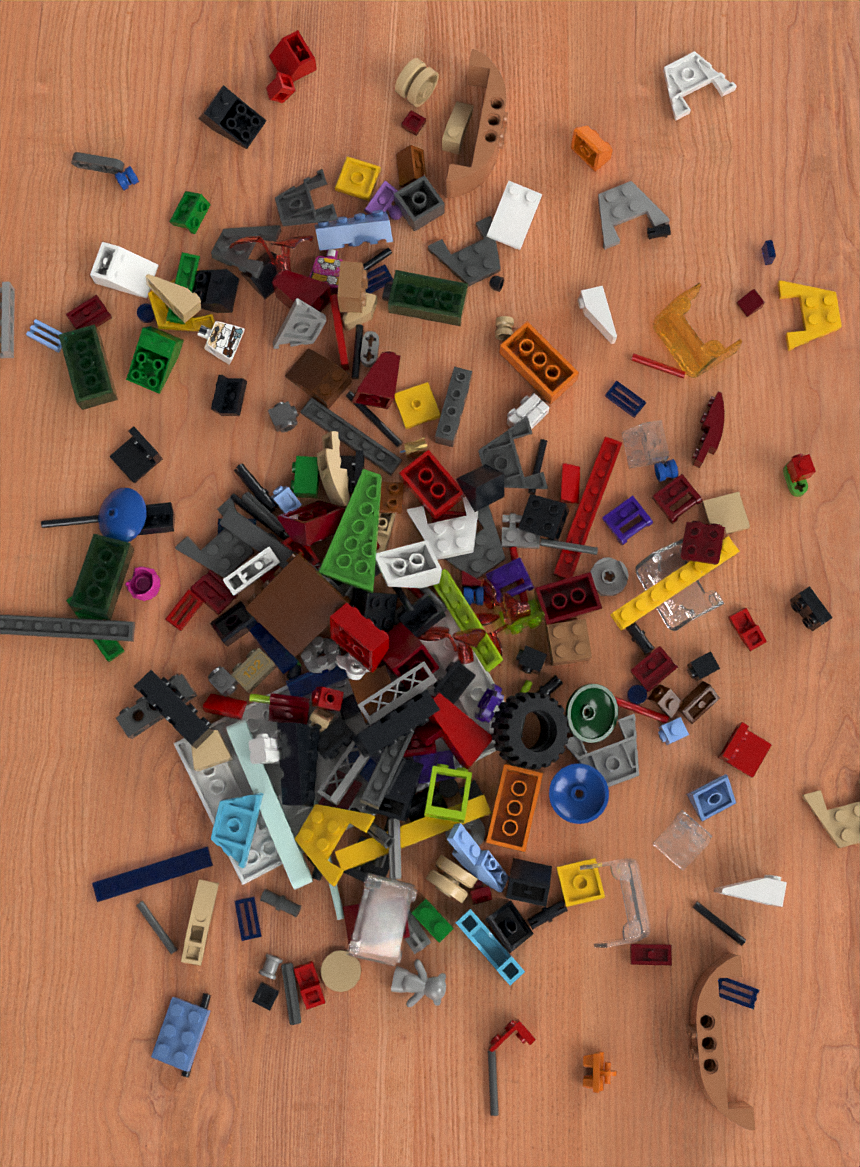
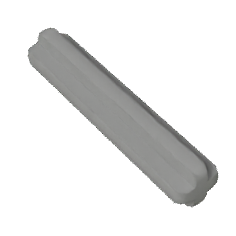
[388,819,401,880]

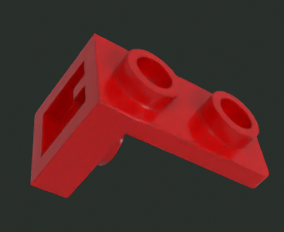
[489,1019,536,1052]

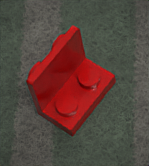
[718,722,772,778]

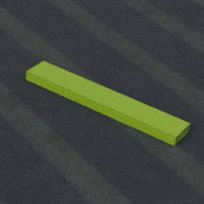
[433,569,503,672]

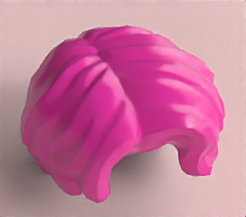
[125,566,161,601]

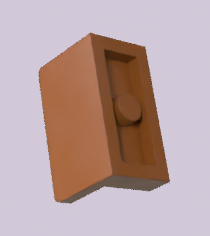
[396,145,427,187]

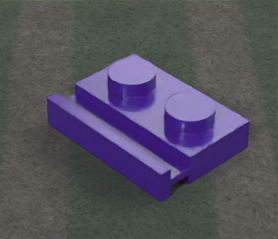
[413,750,456,784]

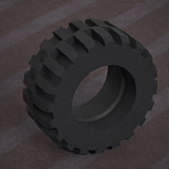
[491,692,570,769]

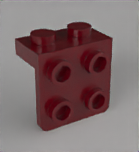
[681,521,726,565]

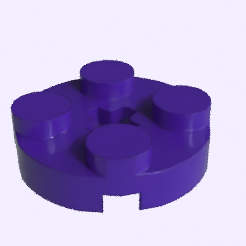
[474,684,504,723]

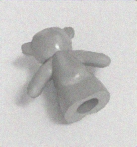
[391,959,446,1007]

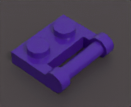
[602,496,653,545]
[486,557,534,605]

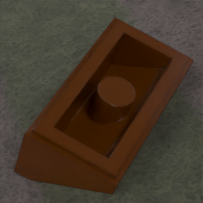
[678,681,720,724]

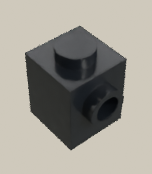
[516,646,547,675]

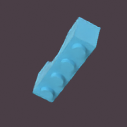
[455,909,525,986]

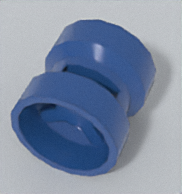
[114,166,139,191]
[654,459,678,482]
[464,586,483,606]

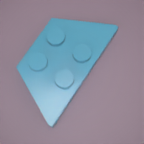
[211,793,263,868]

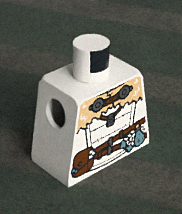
[197,321,245,365]

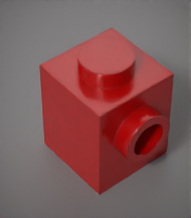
[786,453,816,483]
[311,686,344,711]

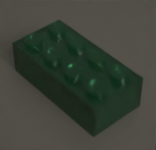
[388,270,468,326]
[59,324,118,410]
[69,534,134,620]

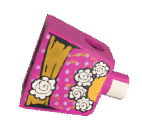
[309,249,343,294]

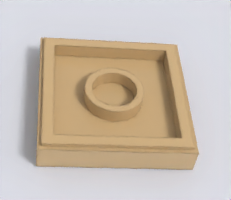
[702,492,750,535]

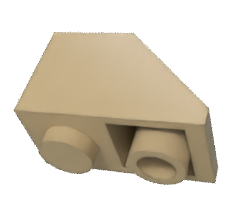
[342,293,377,331]

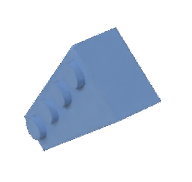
[315,210,393,251]

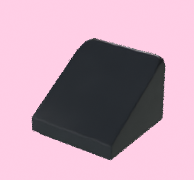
[340,694,361,720]

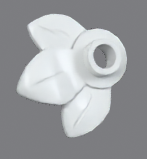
[336,653,369,680]

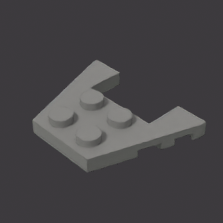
[598,181,670,250]
[565,714,639,787]

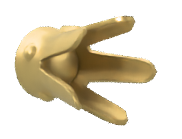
[400,437,427,458]

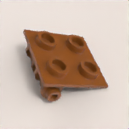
[379,482,404,514]

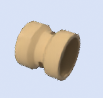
[495,316,514,341]

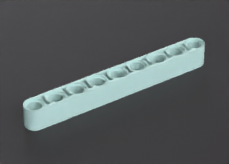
[226,719,313,890]

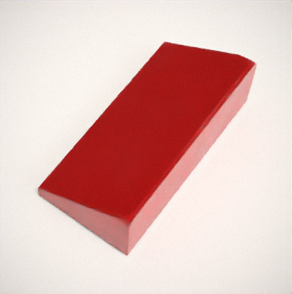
[560,463,580,504]
[202,694,247,720]

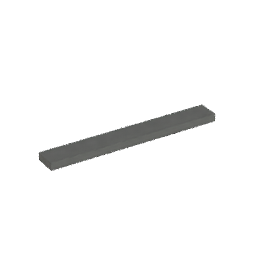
[0,615,135,642]

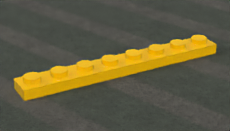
[610,536,740,631]

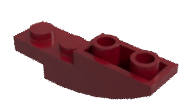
[692,391,725,468]

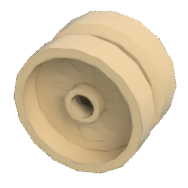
[395,58,439,107]
[426,855,478,903]

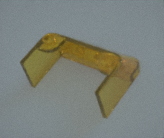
[653,283,742,378]

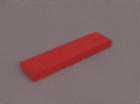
[330,294,350,371]

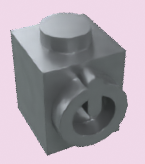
[268,401,299,433]
[208,666,239,697]

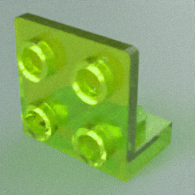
[498,599,545,636]

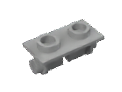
[404,909,431,954]

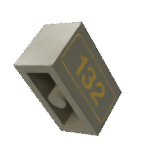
[231,648,277,694]

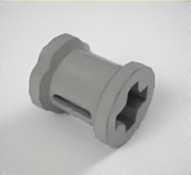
[258,953,283,980]

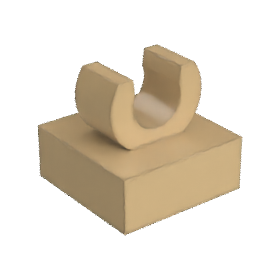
[309,708,335,732]

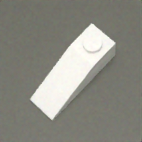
[578,286,617,344]
[223,546,280,595]

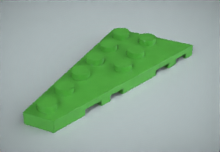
[319,469,382,593]

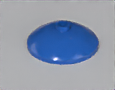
[98,488,146,544]
[549,764,609,824]

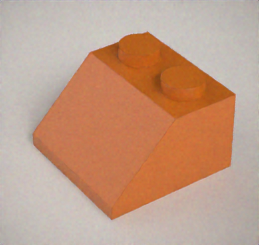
[571,126,613,172]

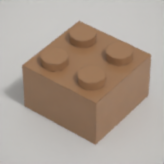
[337,261,368,313]
[546,619,592,666]

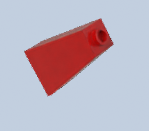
[429,693,492,770]

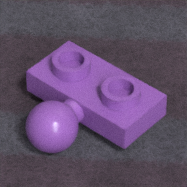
[364,181,403,220]

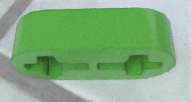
[783,462,808,497]

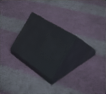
[241,250,289,299]
[456,464,505,512]
[210,601,258,647]
[486,900,534,953]

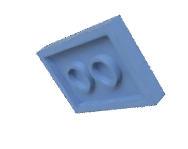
[151,997,211,1072]

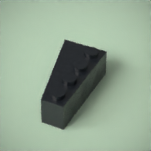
[133,670,213,749]
[352,690,440,758]
[277,723,320,807]

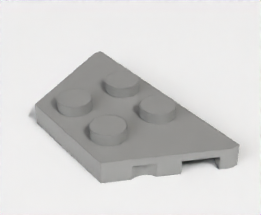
[273,299,326,349]

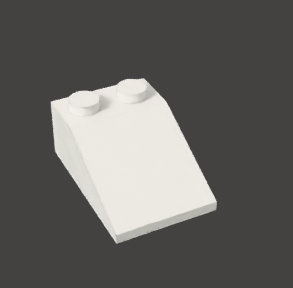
[486,180,542,250]
[376,540,442,588]
[714,875,787,907]

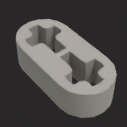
[360,331,379,367]

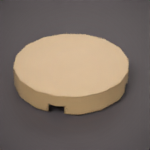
[321,950,361,992]

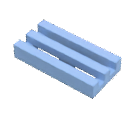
[26,319,68,353]

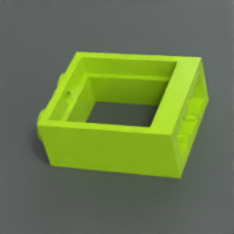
[424,764,472,823]

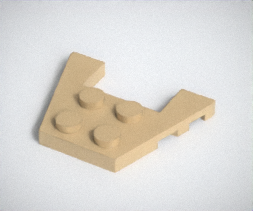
[802,780,860,848]

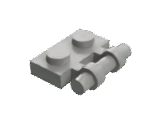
[501,513,540,549]

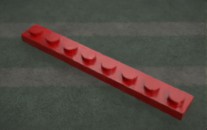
[553,436,623,579]

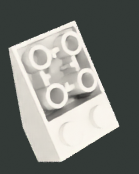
[90,242,159,299]

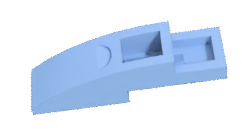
[447,823,509,892]

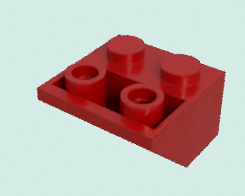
[269,30,317,82]

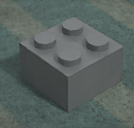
[394,175,445,232]

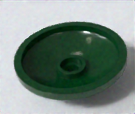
[565,684,618,743]

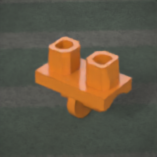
[583,1052,617,1093]

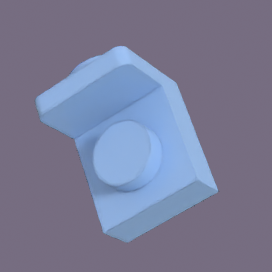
[271,486,302,513]
[658,717,689,745]

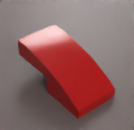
[728,608,767,651]
[294,961,326,1010]

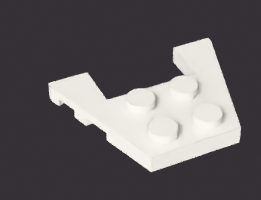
[663,51,737,120]
[407,497,479,560]

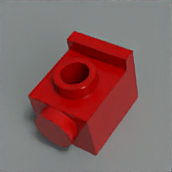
[266,72,296,103]

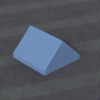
[687,774,736,821]

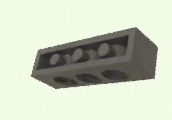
[435,367,472,447]
[116,674,197,739]

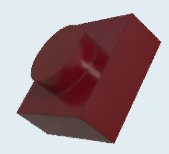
[401,110,426,136]

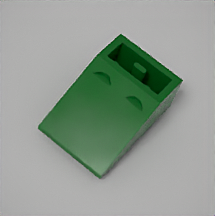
[126,326,184,394]

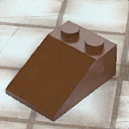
[285,348,352,409]

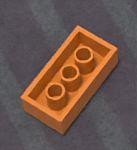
[499,321,579,405]
[485,764,543,853]

